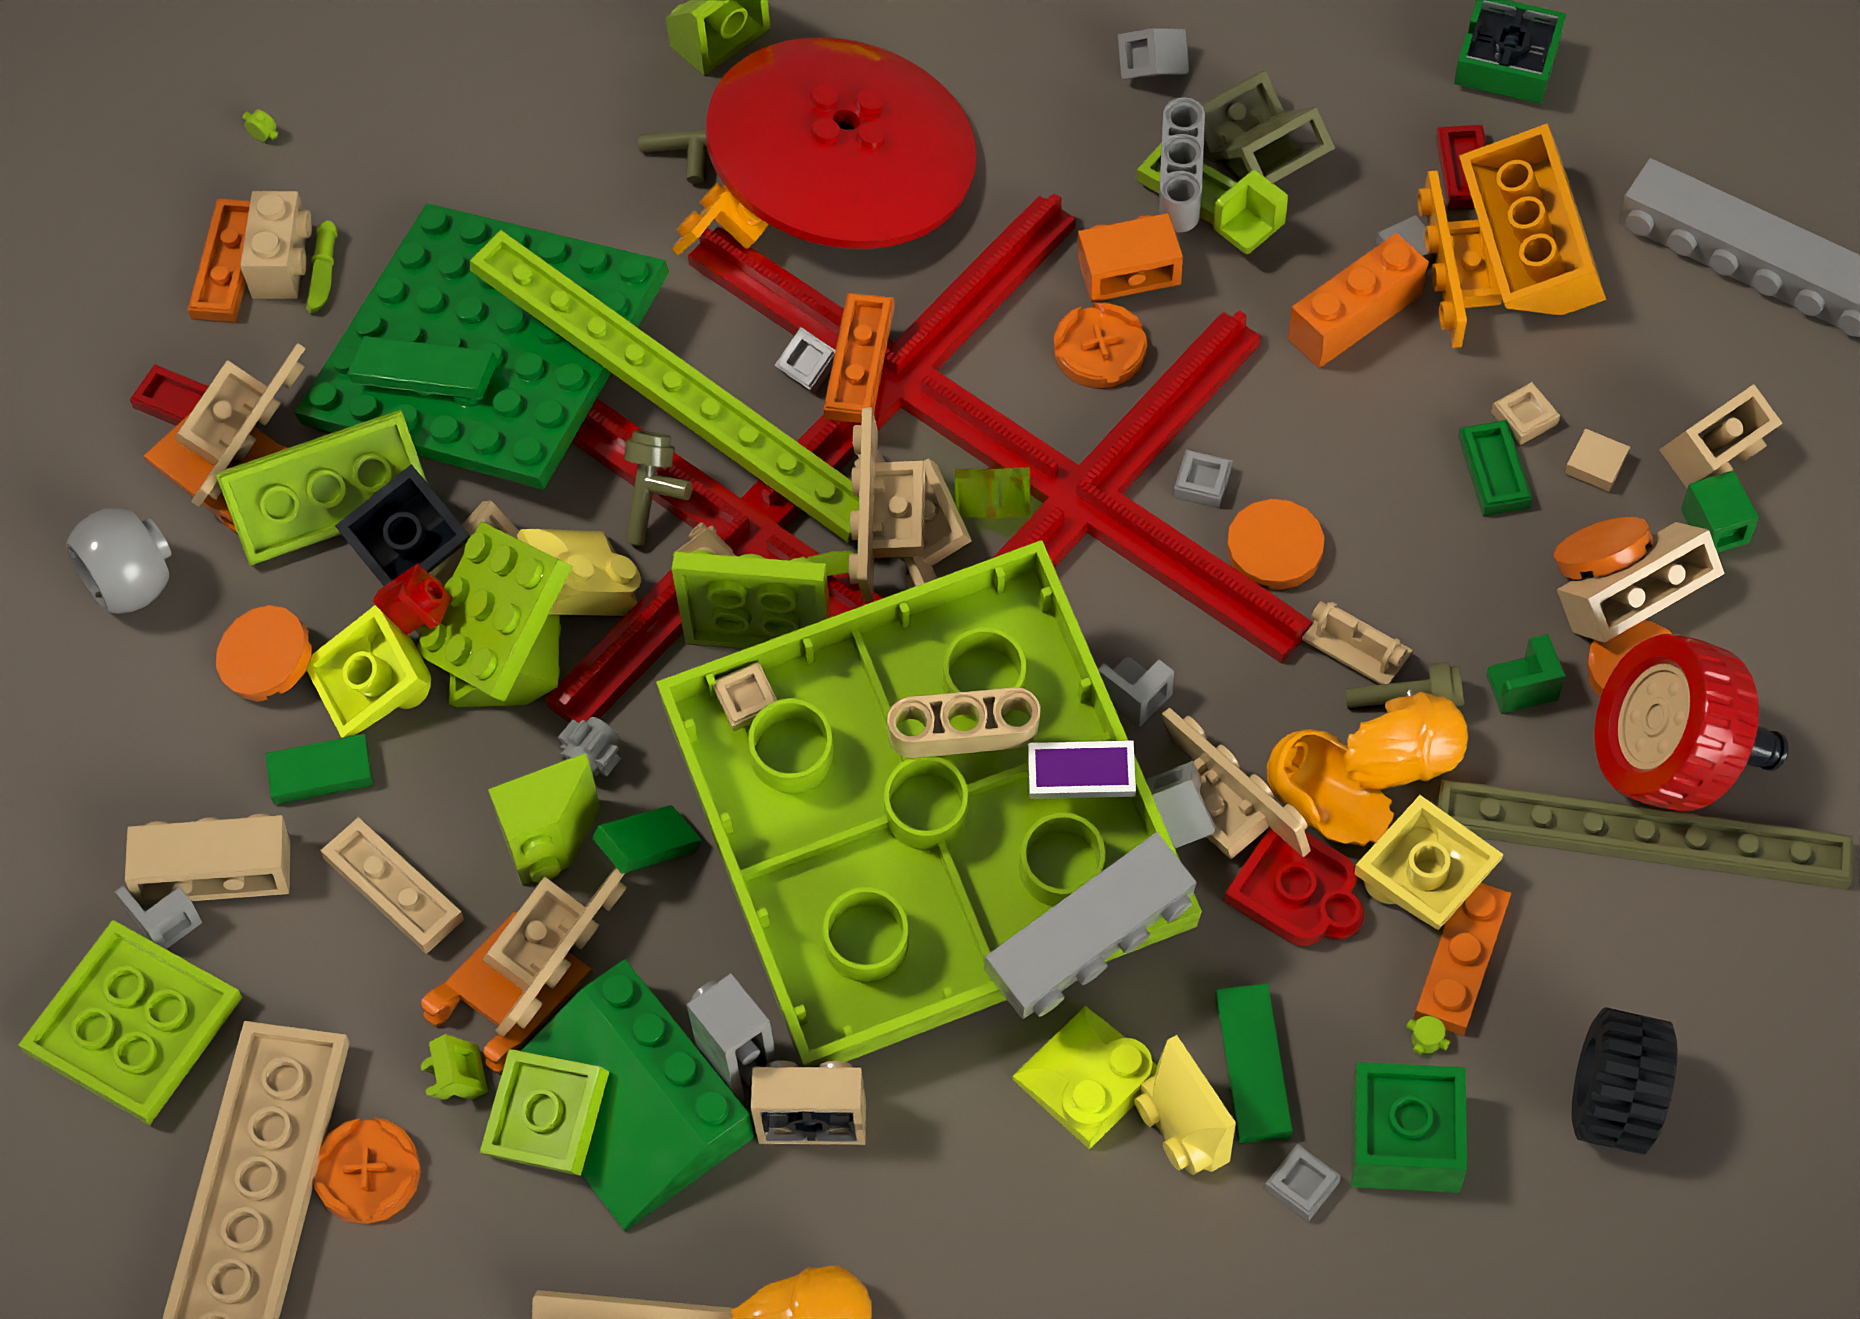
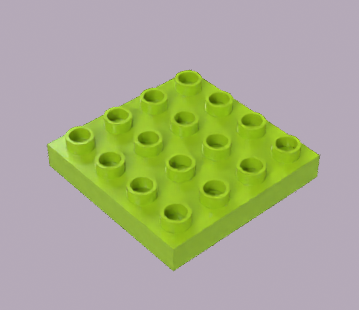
[656,540,1202,1067]

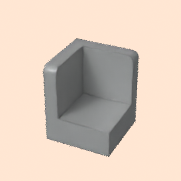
[1118,28,1189,79]
[1097,657,1174,727]
[1146,761,1215,849]
[114,886,203,949]

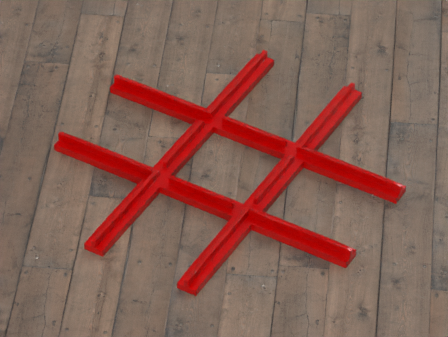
[546,193,1313,723]

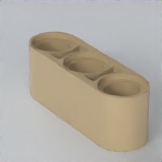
[887,688,1040,758]

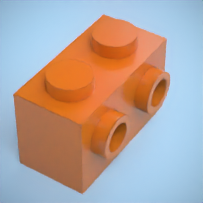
[1077,213,1183,303]

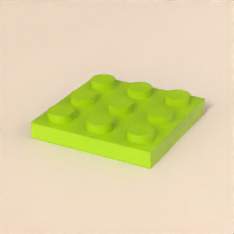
[416,521,573,702]
[672,550,831,649]
[18,920,242,1126]

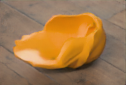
[1344,692,1468,790]
[1267,729,1395,847]
[731,1265,872,1319]

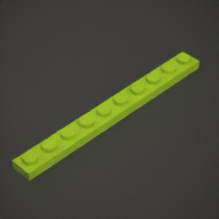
[470,230,859,542]

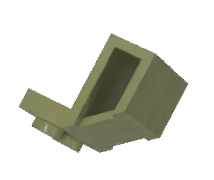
[1201,71,1335,183]

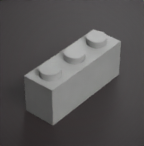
[687,973,777,1108]

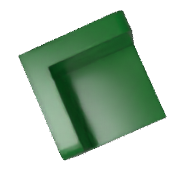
[1681,471,1759,553]
[1486,634,1565,714]

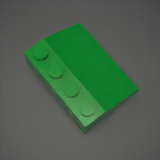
[502,959,754,1232]

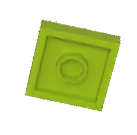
[480,1049,609,1176]

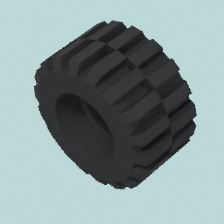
[1571,1007,1678,1155]

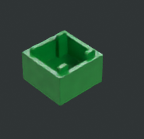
[1351,1062,1467,1193]

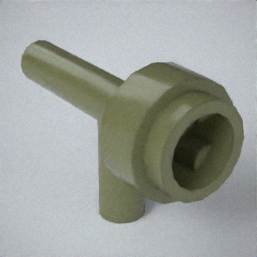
[638,129,707,184]
[624,430,693,545]
[1345,662,1464,708]

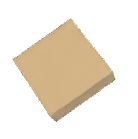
[1491,382,1560,446]
[1564,428,1630,492]
[713,661,777,732]

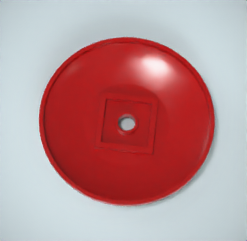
[705,37,976,249]

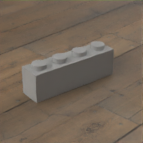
[984,832,1197,1020]

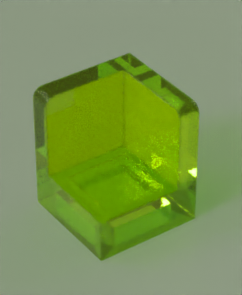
[955,467,1031,518]

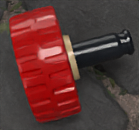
[1594,634,1789,812]

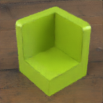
[1213,169,1288,254]

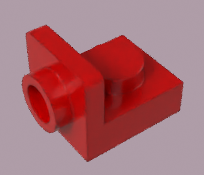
[372,563,452,635]

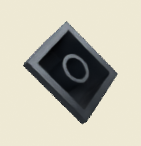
[335,464,470,586]

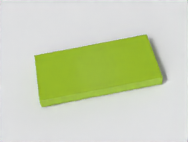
[216,410,427,566]

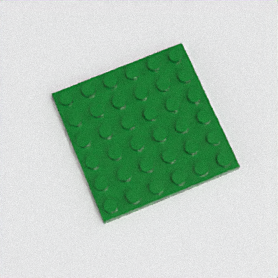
[294,203,670,490]

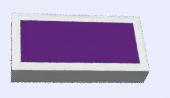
[1028,741,1136,799]

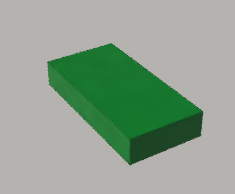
[1458,420,1532,516]
[265,734,374,805]
[592,805,702,874]

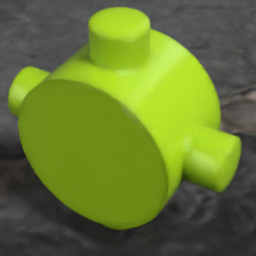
[242,110,278,142]
[1406,1016,1451,1055]

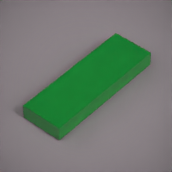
[347,336,498,399]
[1215,984,1293,1144]

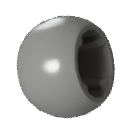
[65,507,172,614]

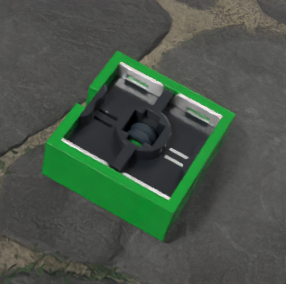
[1454,0,1567,104]

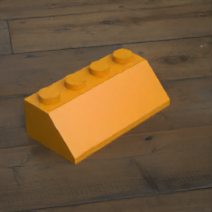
[1459,123,1607,316]

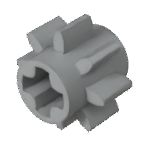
[558,717,621,777]

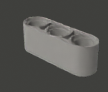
[1158,97,1205,233]

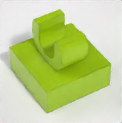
[421,1034,488,1100]

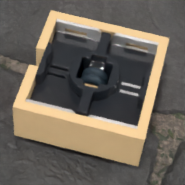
[751,1061,866,1145]

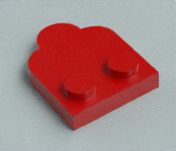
[1223,828,1364,946]

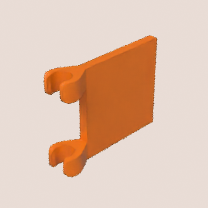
[144,413,287,533]
[421,912,593,1074]

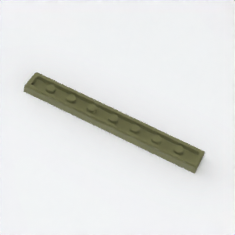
[1437,779,1854,890]

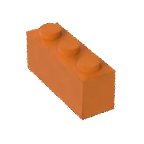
[1288,232,1429,369]

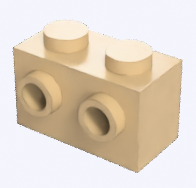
[240,191,312,299]
[1659,384,1782,488]

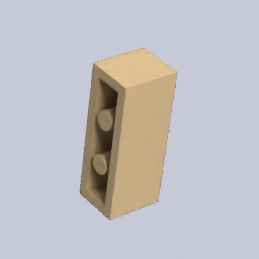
[1557,522,1725,643]
[125,814,290,905]

